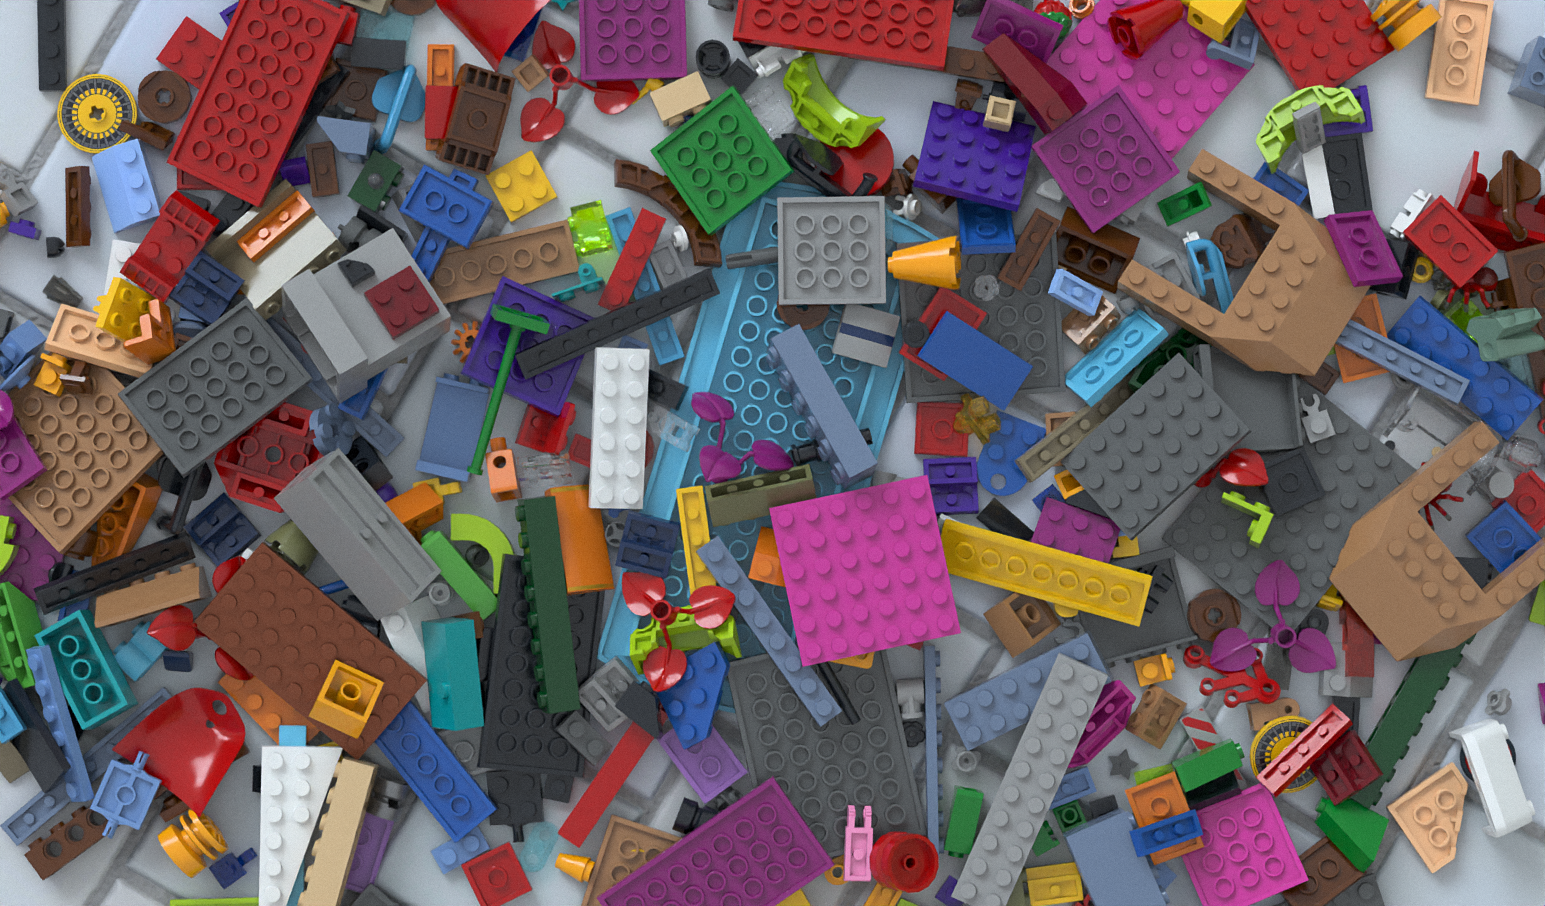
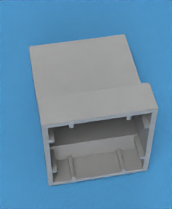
[281,228,451,403]

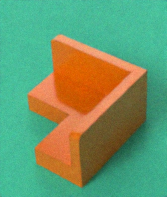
[124,299,176,365]
[385,483,444,546]

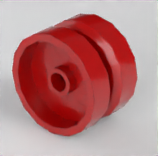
[870,831,939,893]

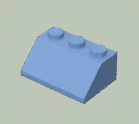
[92,139,162,233]

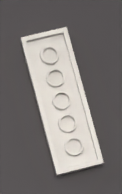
[588,347,650,509]

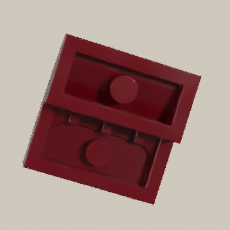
[1310,730,1384,805]

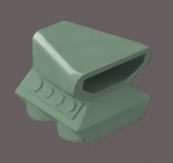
[1466,307,1545,361]

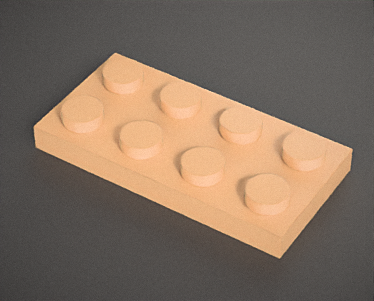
[1424,0,1494,106]
[44,303,155,378]

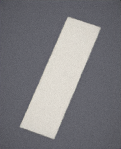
[1302,145,1335,219]

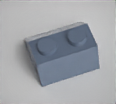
[317,116,376,164]

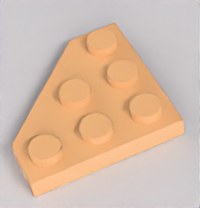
[1386,762,1468,874]

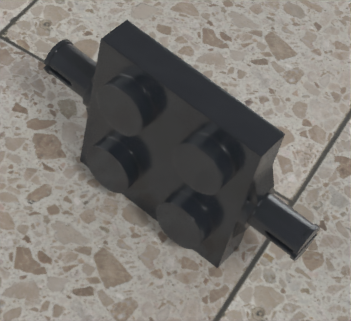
[486,770,544,842]

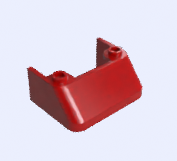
[1454,150,1545,251]

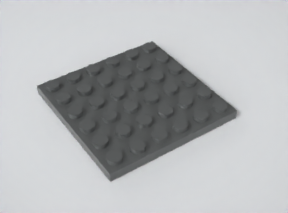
[896,232,1066,403]

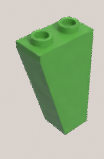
[420,530,497,621]

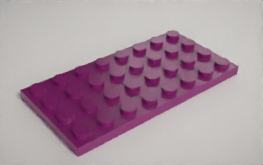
[597,776,835,906]

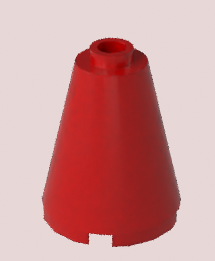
[1108,0,1184,60]

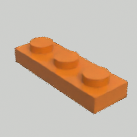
[237,190,315,262]

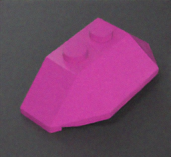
[1068,680,1136,768]

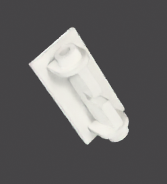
[748,46,806,78]
[1389,189,1435,243]

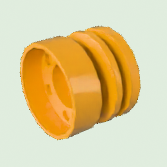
[1370,0,1442,52]
[157,809,229,878]

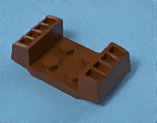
[435,63,516,176]

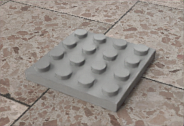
[777,196,886,305]

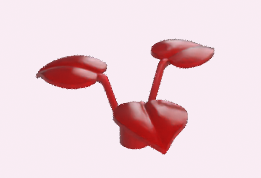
[520,20,640,142]
[1194,448,1268,488]
[147,556,254,681]
[622,572,736,692]

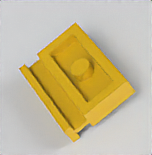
[1026,861,1084,906]

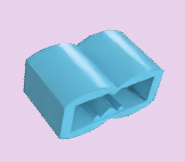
[113,621,169,682]

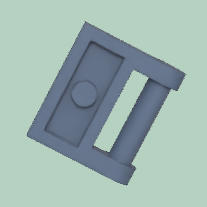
[1206,18,1260,70]

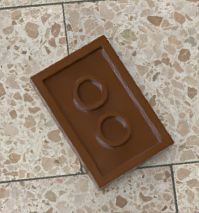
[1280,835,1367,906]

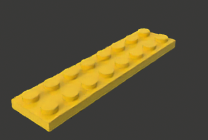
[941,519,1153,627]

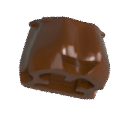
[1210,213,1276,269]

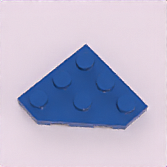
[656,641,730,750]

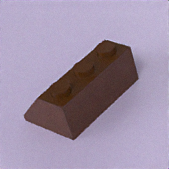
[1056,206,1140,294]

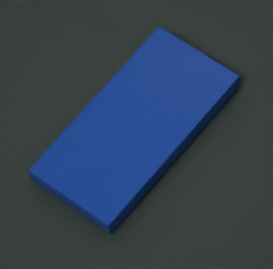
[917,311,1033,411]

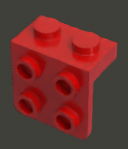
[515,402,576,455]

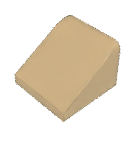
[983,95,1016,132]

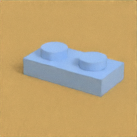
[1048,269,1103,316]

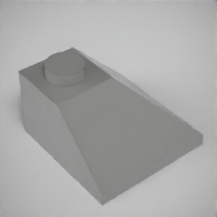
[1318,641,1375,698]

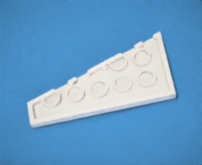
[259,746,343,906]

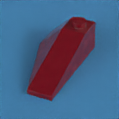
[982,33,1087,135]

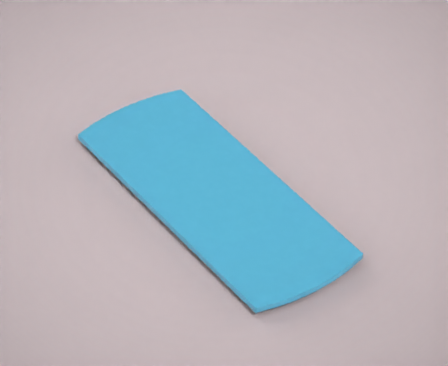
[597,182,940,713]

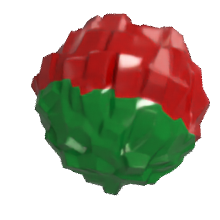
[1034,0,1073,40]

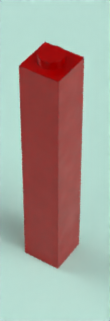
[557,701,668,848]

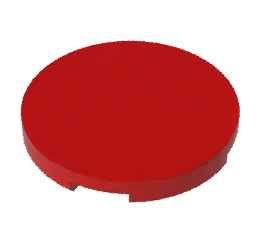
[815,129,894,196]

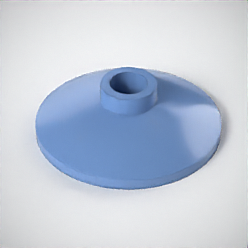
[0,354,36,392]

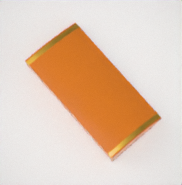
[544,485,614,596]

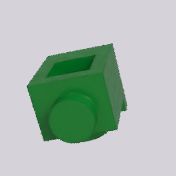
[1032,820,1060,857]

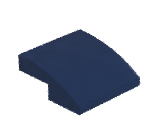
[169,250,245,325]
[184,492,261,567]
[615,510,681,579]

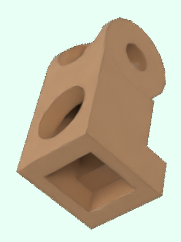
[1246,697,1300,731]

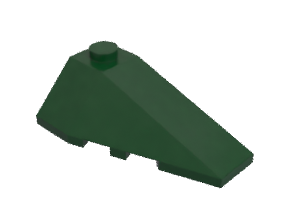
[1128,328,1212,393]

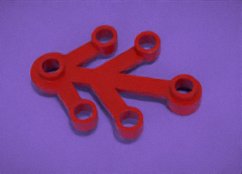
[1183,645,1281,708]

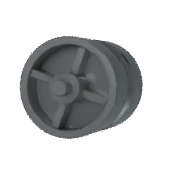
[338,216,383,252]

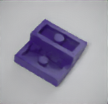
[923,457,979,516]

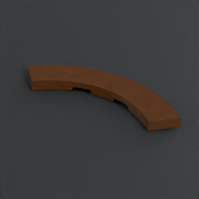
[614,159,722,268]

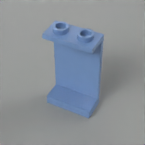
[415,373,490,482]

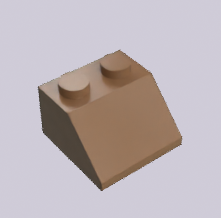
[983,592,1061,658]

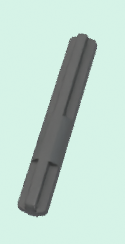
[725,247,778,269]

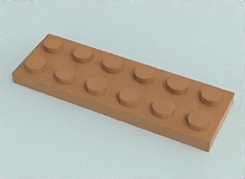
[430,219,579,305]

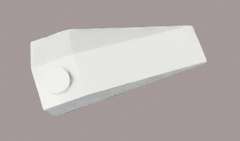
[380,596,441,713]

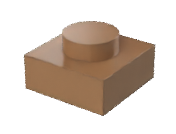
[512,54,549,92]

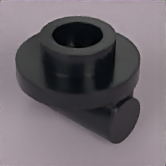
[48,562,74,582]

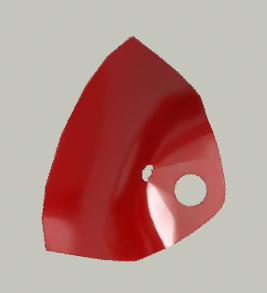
[435,0,551,72]
[112,688,246,817]

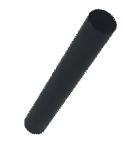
[817,661,861,725]

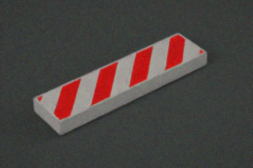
[1179,706,1249,791]

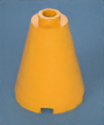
[888,236,961,290]

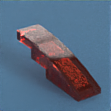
[1339,593,1374,678]

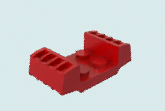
[119,190,220,303]

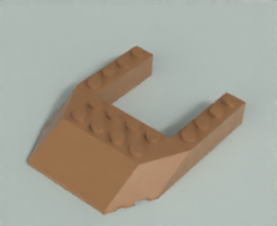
[1117,149,1370,376]
[1329,422,1545,662]

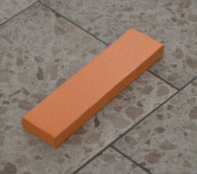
[426,44,455,151]

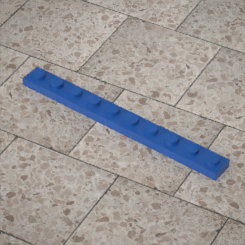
[338,168,479,420]

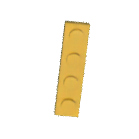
[676,485,716,595]

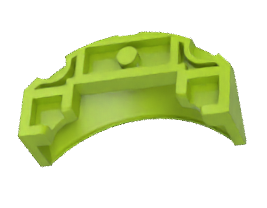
[783,53,886,148]
[1256,85,1366,174]
[629,605,742,675]

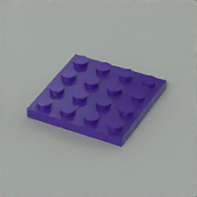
[913,101,1036,212]
[460,276,594,417]

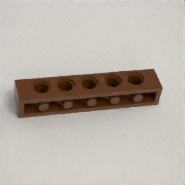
[24,785,168,880]

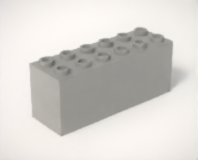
[274,448,441,621]

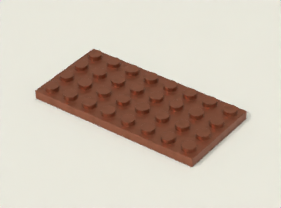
[193,541,427,760]

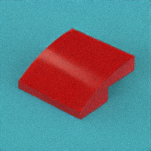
[425,85,458,140]

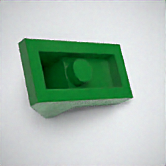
[1157,181,1212,227]

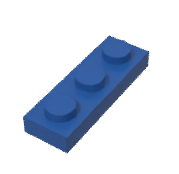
[1129,809,1204,857]

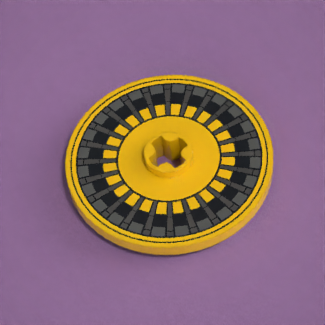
[57,74,138,154]
[1249,716,1317,793]

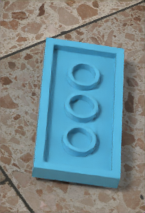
[1065,308,1169,407]

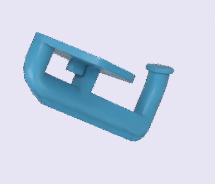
[371,64,425,154]
[1186,239,1234,314]

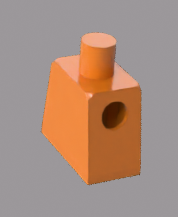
[485,437,522,503]

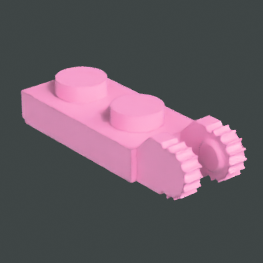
[843,805,873,882]

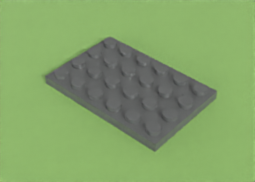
[118,298,313,478]
[1060,353,1252,541]

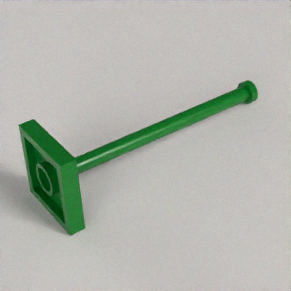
[467,303,550,475]

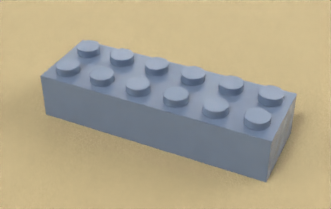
[765,324,878,490]
[944,630,1114,751]

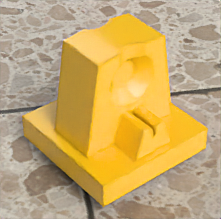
[1316,584,1343,612]

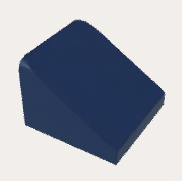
[162,650,193,672]

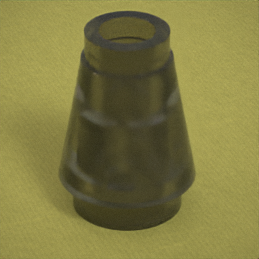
[42,275,83,308]

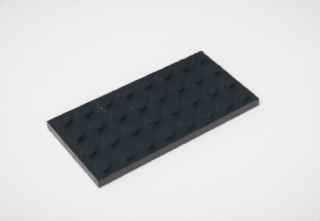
[477,554,605,778]

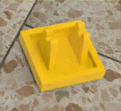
[93,277,156,342]

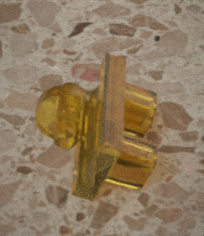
[953,393,1001,445]

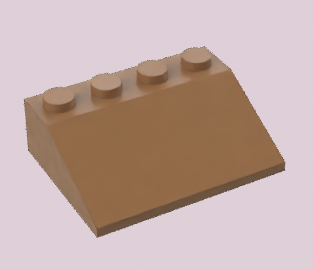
[94,563,212,628]

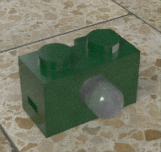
[347,150,405,214]

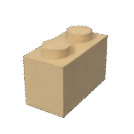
[650,71,711,127]

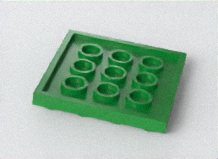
[650,86,795,236]

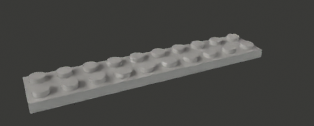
[951,652,1109,906]

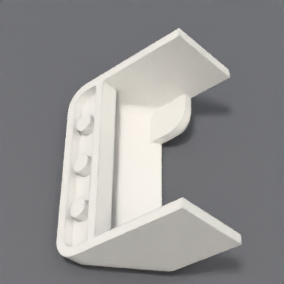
[1449,718,1535,838]

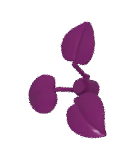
[691,392,794,484]
[1210,559,1336,673]

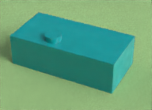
[34,609,139,730]
[421,617,484,731]

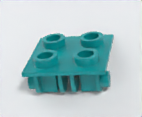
[551,263,605,303]

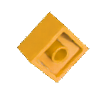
[309,659,384,739]

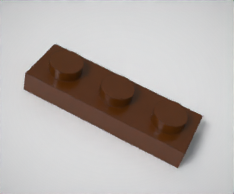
[65,166,92,248]
[997,208,1060,291]

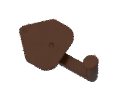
[1489,150,1541,242]

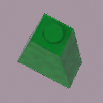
[1171,738,1245,792]
[944,785,984,858]
[1314,796,1389,873]

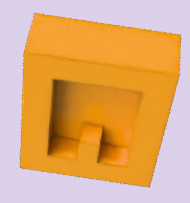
[33,352,72,397]
[1133,653,1175,687]

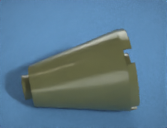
[264,519,319,575]

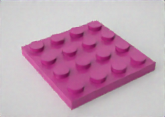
[1181,783,1309,906]

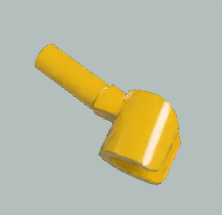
[632,79,664,105]

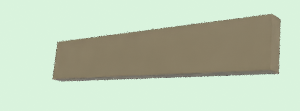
[1014,368,1136,482]

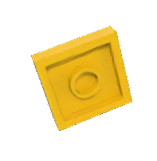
[486,150,557,223]

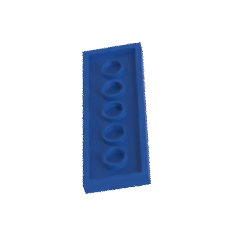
[1387,295,1544,440]
[374,699,498,843]

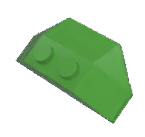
[0,581,43,689]

